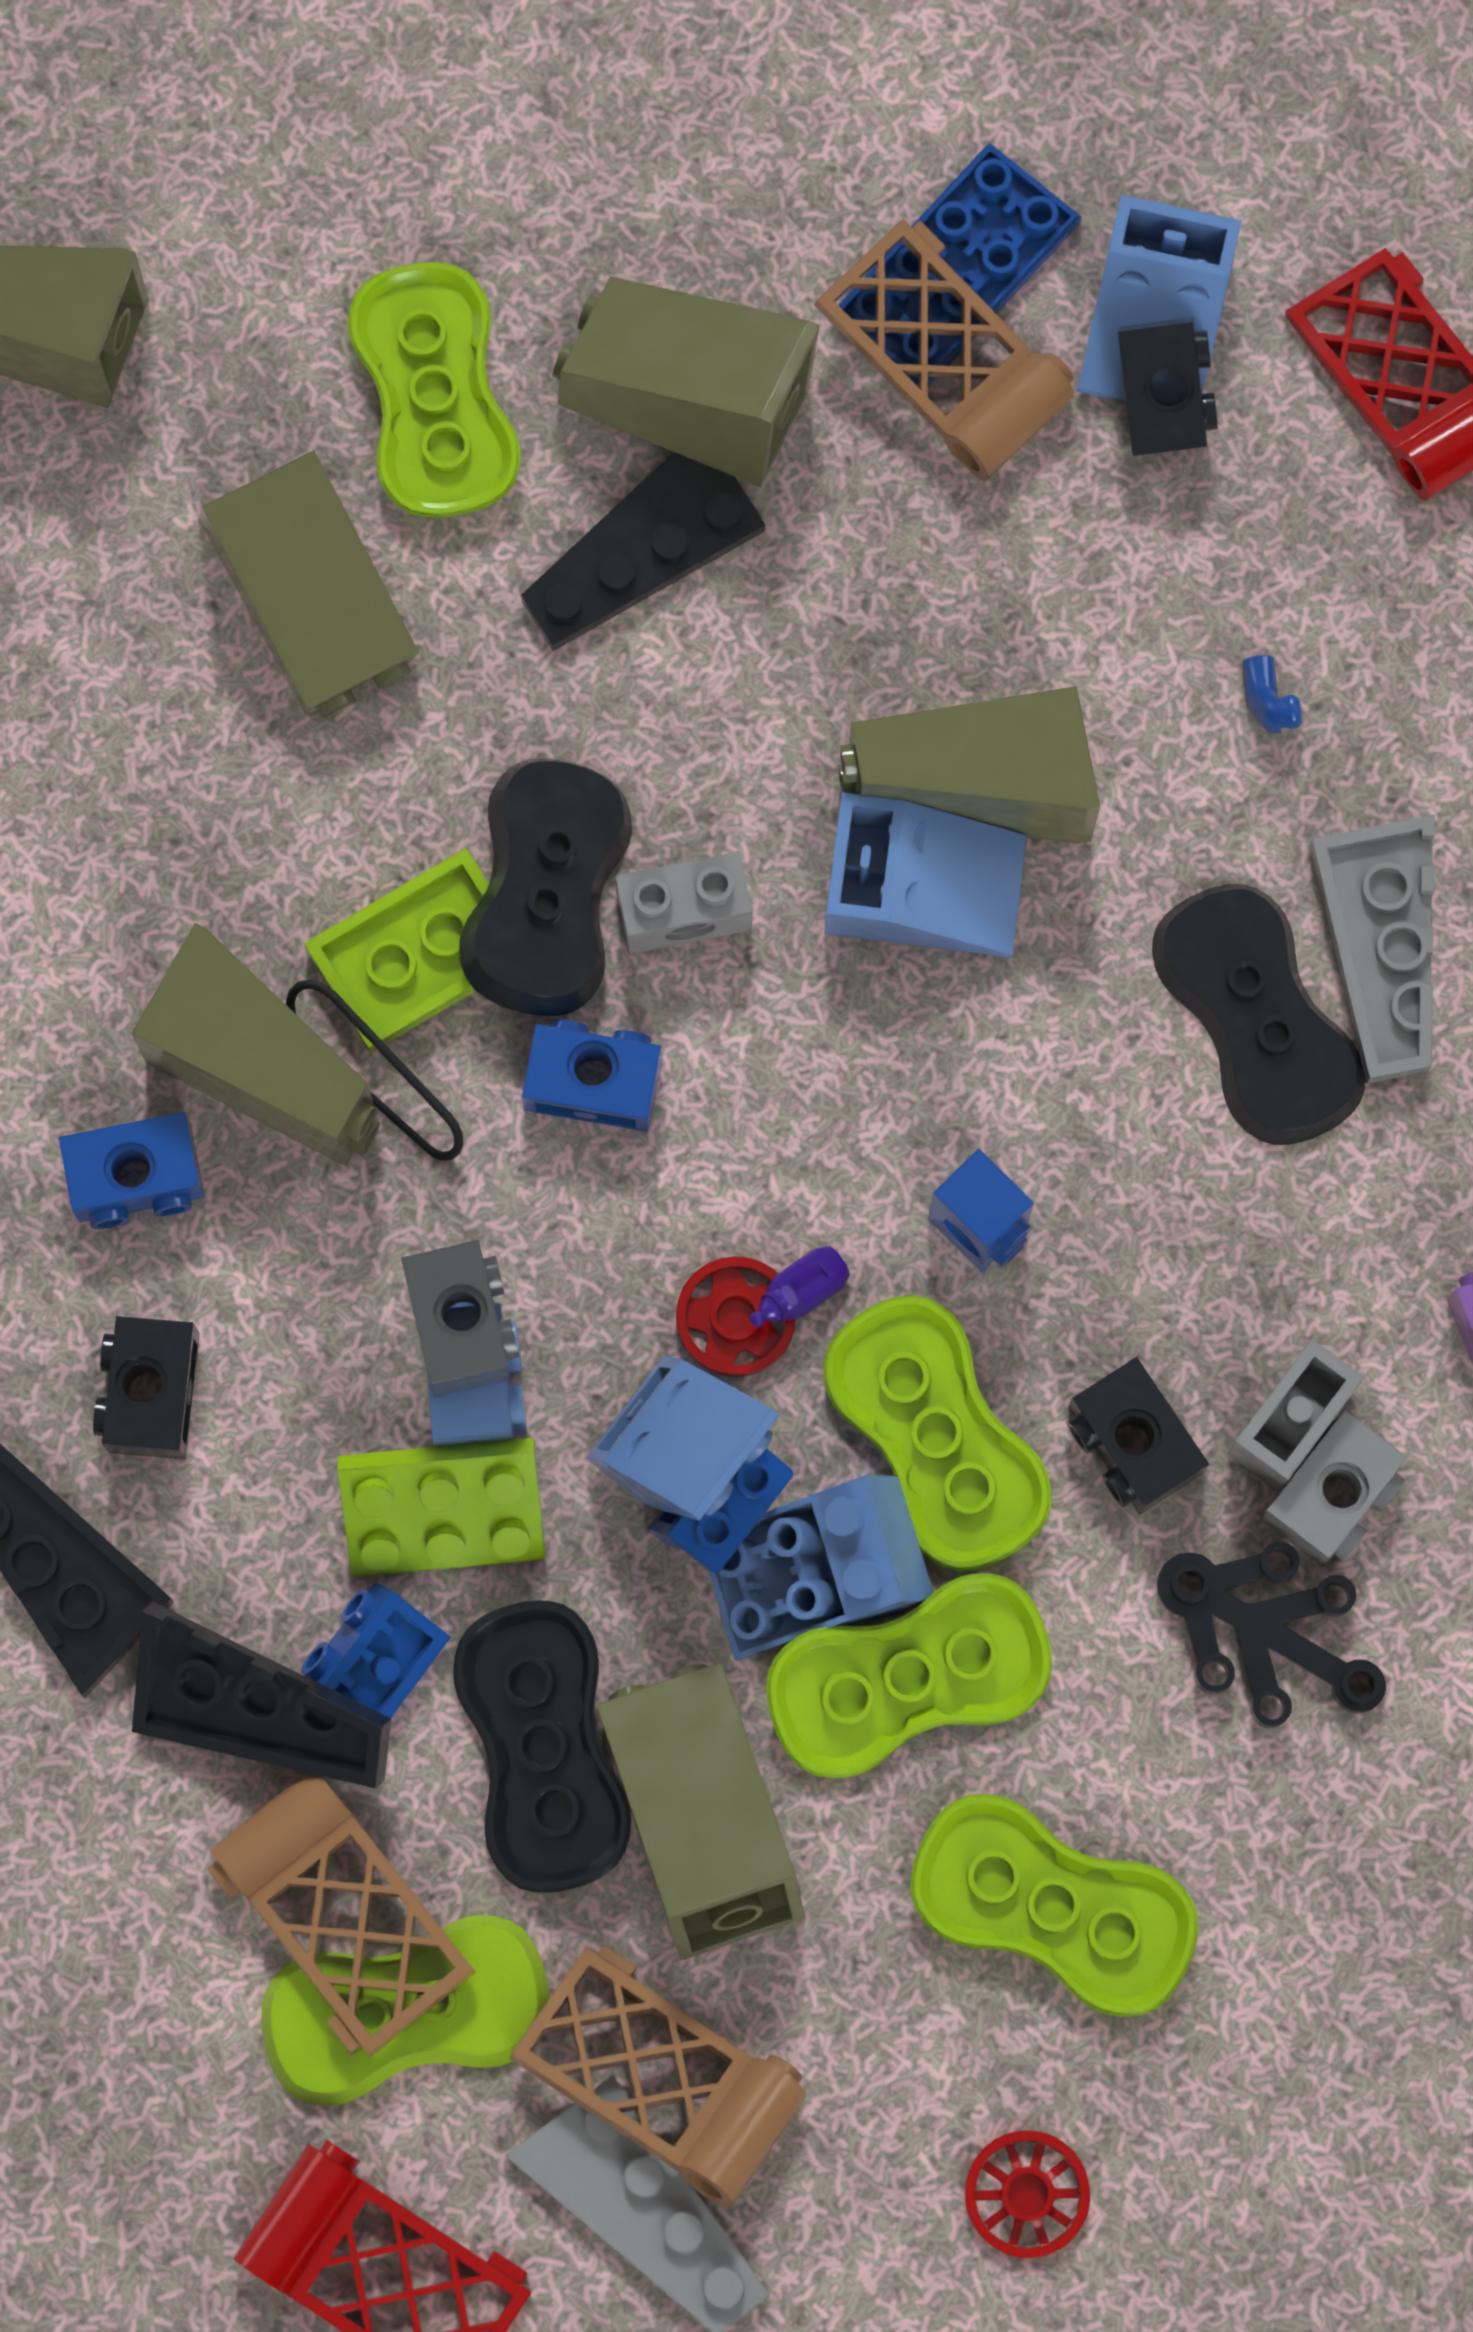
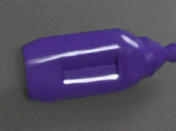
[750,1246,850,1327]

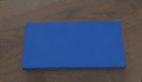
[838,142,1082,388]

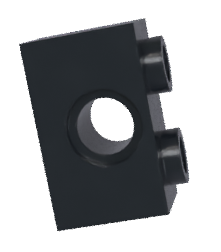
[1118,317,1218,456]
[93,1316,200,1460]
[1066,1356,1209,1515]

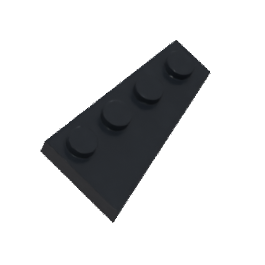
[521,452,766,651]
[0,1444,174,1698]
[132,1602,391,1789]

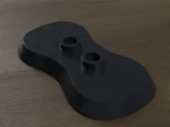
[459,759,632,1016]
[1152,884,1365,1145]
[453,1600,631,1893]

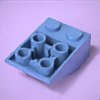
[1077,195,1242,403]
[824,792,1027,958]
[586,1356,780,1521]
[708,1475,934,1661]

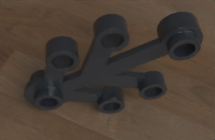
[1157,1542,1386,1728]

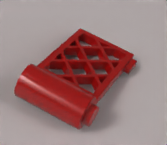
[1285,248,1473,501]
[233,2139,532,2332]

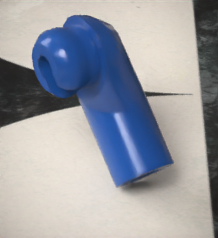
[1243,655,1303,734]

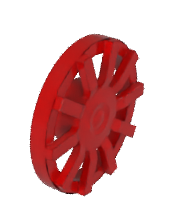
[965,2130,1090,2258]

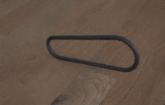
[285,979,464,1161]

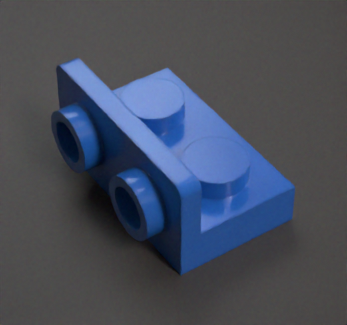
[647,1448,793,1573]
[301,1583,451,1718]

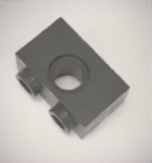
[401,1240,519,1396]

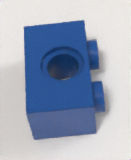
[522,1019,662,1132]
[59,1112,205,1229]
[928,1148,1034,1272]

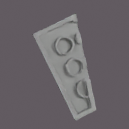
[1309,814,1435,1084]
[505,2075,770,2332]

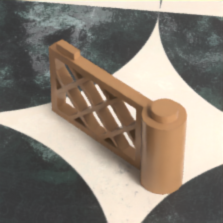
[814,219,1074,481]
[207,1773,476,2057]
[510,1945,806,2207]

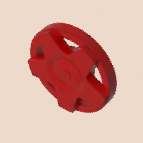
[676,1256,796,1377]

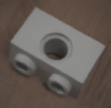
[615,851,753,954]
[1227,1339,1365,1492]
[1261,1410,1408,1567]

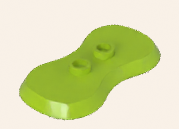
[347,262,521,518]
[824,1295,1052,1572]
[766,1573,1052,1778]
[910,1794,1198,2017]
[261,1915,550,2105]

